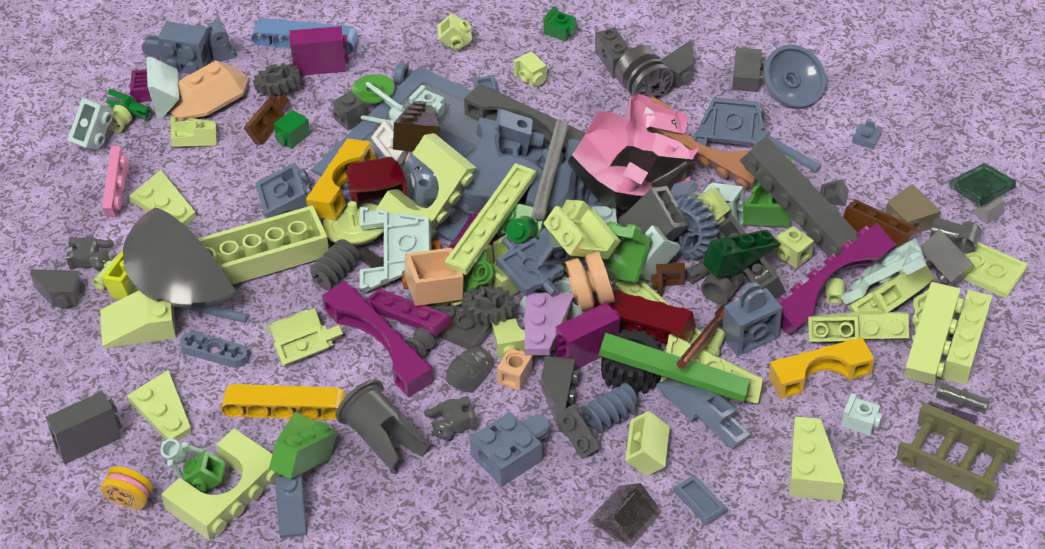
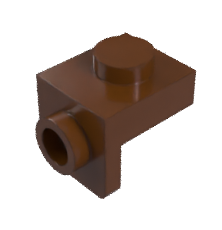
[651,263,686,297]

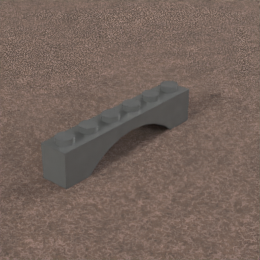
[464,83,586,161]

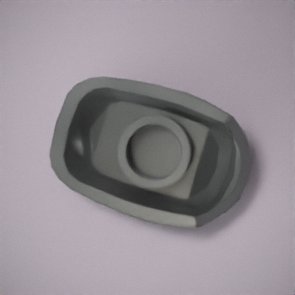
[446,346,493,393]

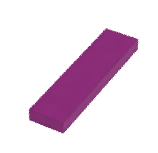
[365,288,452,336]

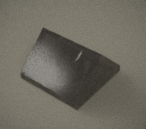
[588,483,662,548]

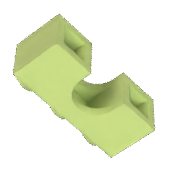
[492,318,567,359]

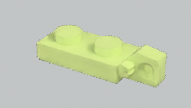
[273,325,343,367]

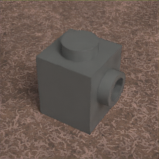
[333,91,365,131]

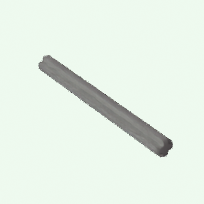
[531,119,568,220]

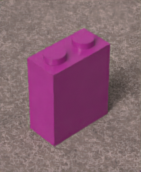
[289,26,350,76]
[556,303,621,370]

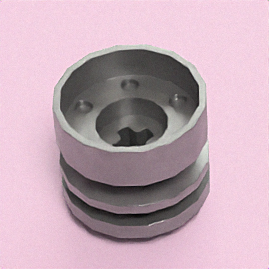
[615,45,673,99]

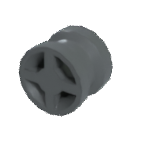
[405,328,435,358]

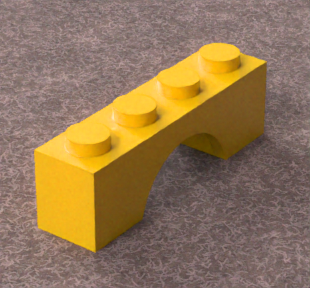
[306,139,376,220]
[769,337,875,399]

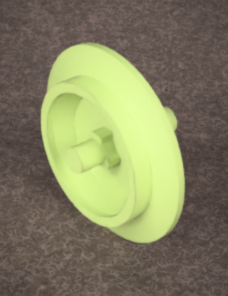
[322,201,384,246]

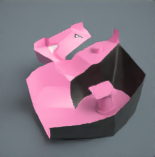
[568,94,699,210]

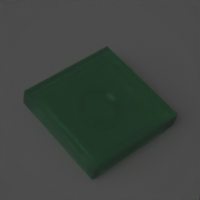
[949,163,1016,206]

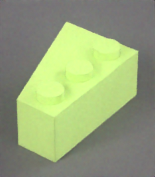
[789,416,844,501]

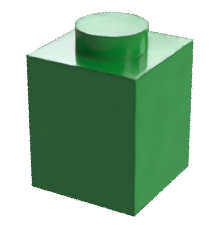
[274,109,310,149]

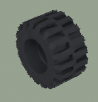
[601,329,664,395]

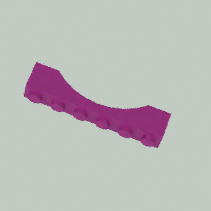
[777,223,896,335]
[322,281,433,398]

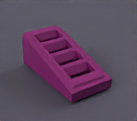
[130,69,152,103]

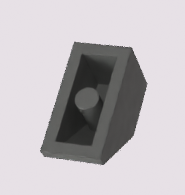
[661,41,693,89]
[30,269,82,308]

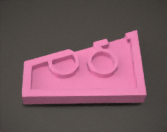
[102,146,129,218]

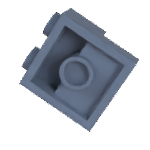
[255,162,312,218]

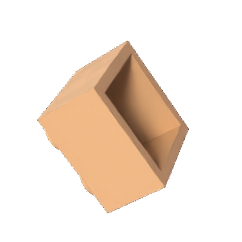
[404,248,463,306]

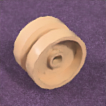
[565,251,615,312]

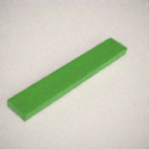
[599,333,750,402]

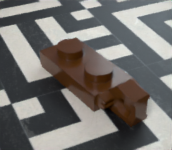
[244,94,289,145]

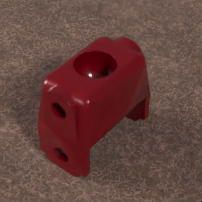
[345,156,408,209]

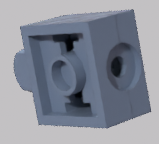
[142,21,213,74]
[722,283,782,357]
[469,412,549,487]

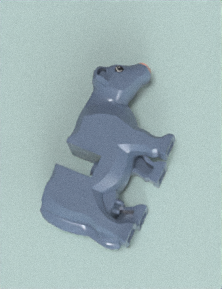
[405,117,585,229]

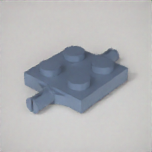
[496,236,564,297]

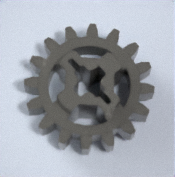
[253,63,301,97]
[462,285,515,325]

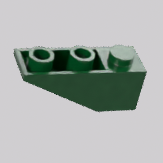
[703,229,781,278]

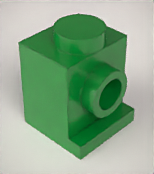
[543,6,578,42]

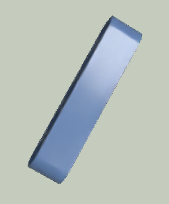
[251,18,358,54]

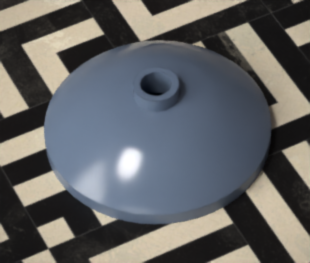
[763,45,826,108]

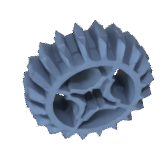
[673,196,720,259]

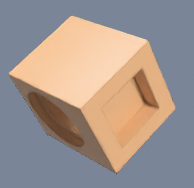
[497,348,533,391]

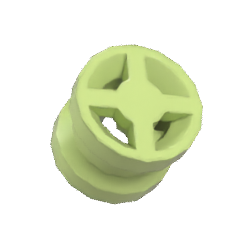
[107,105,132,133]

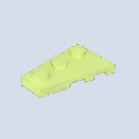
[129,170,196,226]
[127,370,191,441]

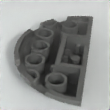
[123,207,237,307]

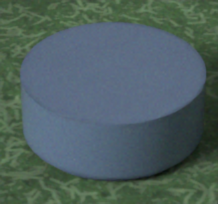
[394,62,409,84]

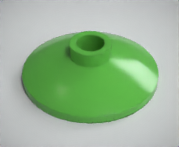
[351,74,395,104]

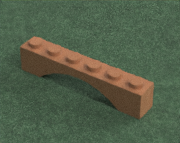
[646,96,758,190]

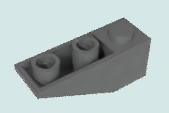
[541,356,579,433]

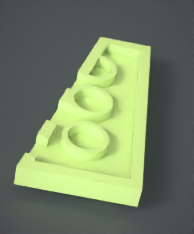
[660,334,764,404]

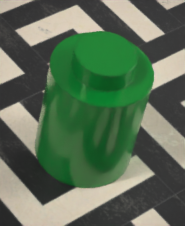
[506,215,537,243]

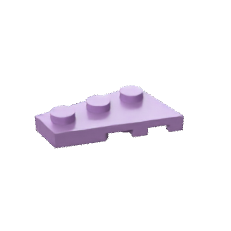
[525,293,575,355]

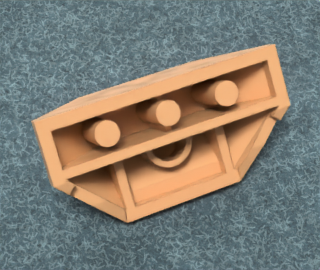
[168,61,249,120]

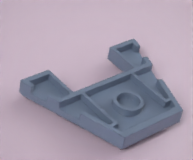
[691,97,766,162]

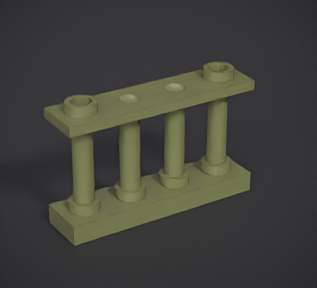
[896,403,1020,502]

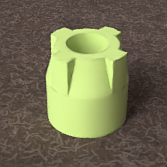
[825,278,845,304]

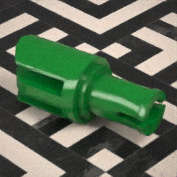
[106,88,152,120]

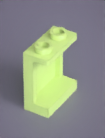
[543,206,621,259]

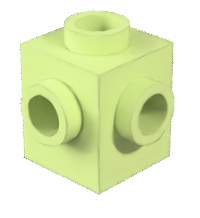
[437,13,472,51]
[775,226,814,269]

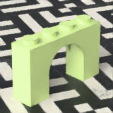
[376,133,476,240]
[161,428,280,540]

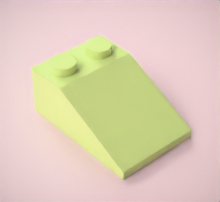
[100,291,176,348]

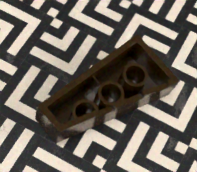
[393,101,440,152]

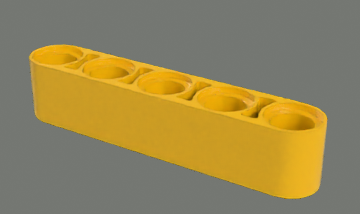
[221,384,346,420]

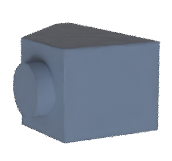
[534,228,571,266]
[275,475,306,538]

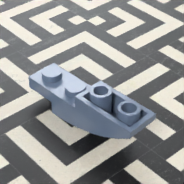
[656,378,750,449]

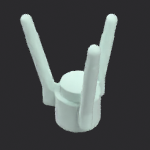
[361,82,406,127]
[160,438,219,479]

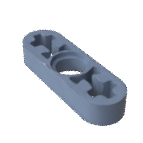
[180,332,248,368]

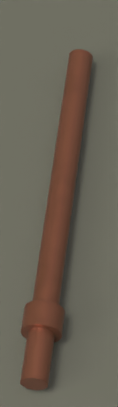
[677,300,733,369]

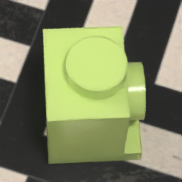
[514,51,547,88]

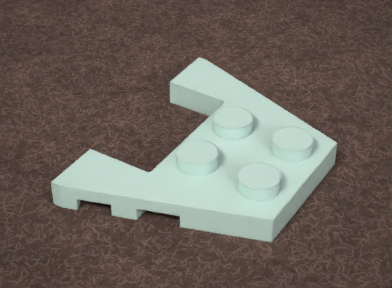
[360,207,431,293]
[841,238,926,305]

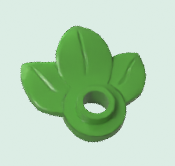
[463,249,495,292]

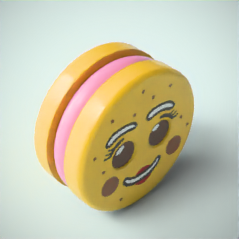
[100,466,153,510]

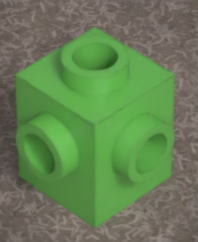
[182,450,226,493]

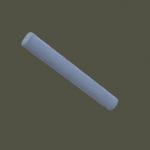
[765,134,822,173]
[181,302,249,323]

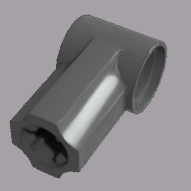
[930,218,982,253]

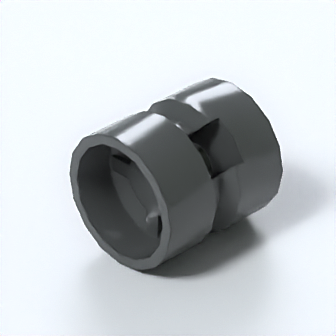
[701,270,744,305]

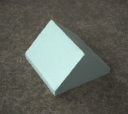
[147,57,179,118]

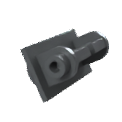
[555,404,601,459]

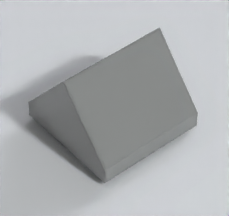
[973,197,1004,224]

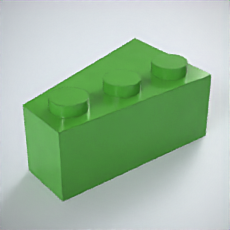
[743,158,793,227]
[269,412,338,479]

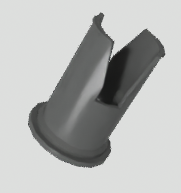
[335,379,429,474]

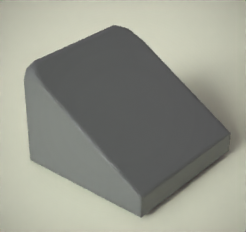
[820,180,849,206]

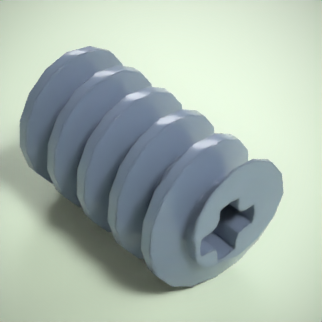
[581,383,637,433]

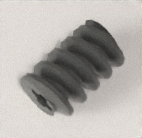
[310,239,360,291]

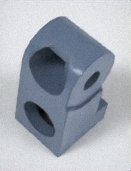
[207,21,235,62]

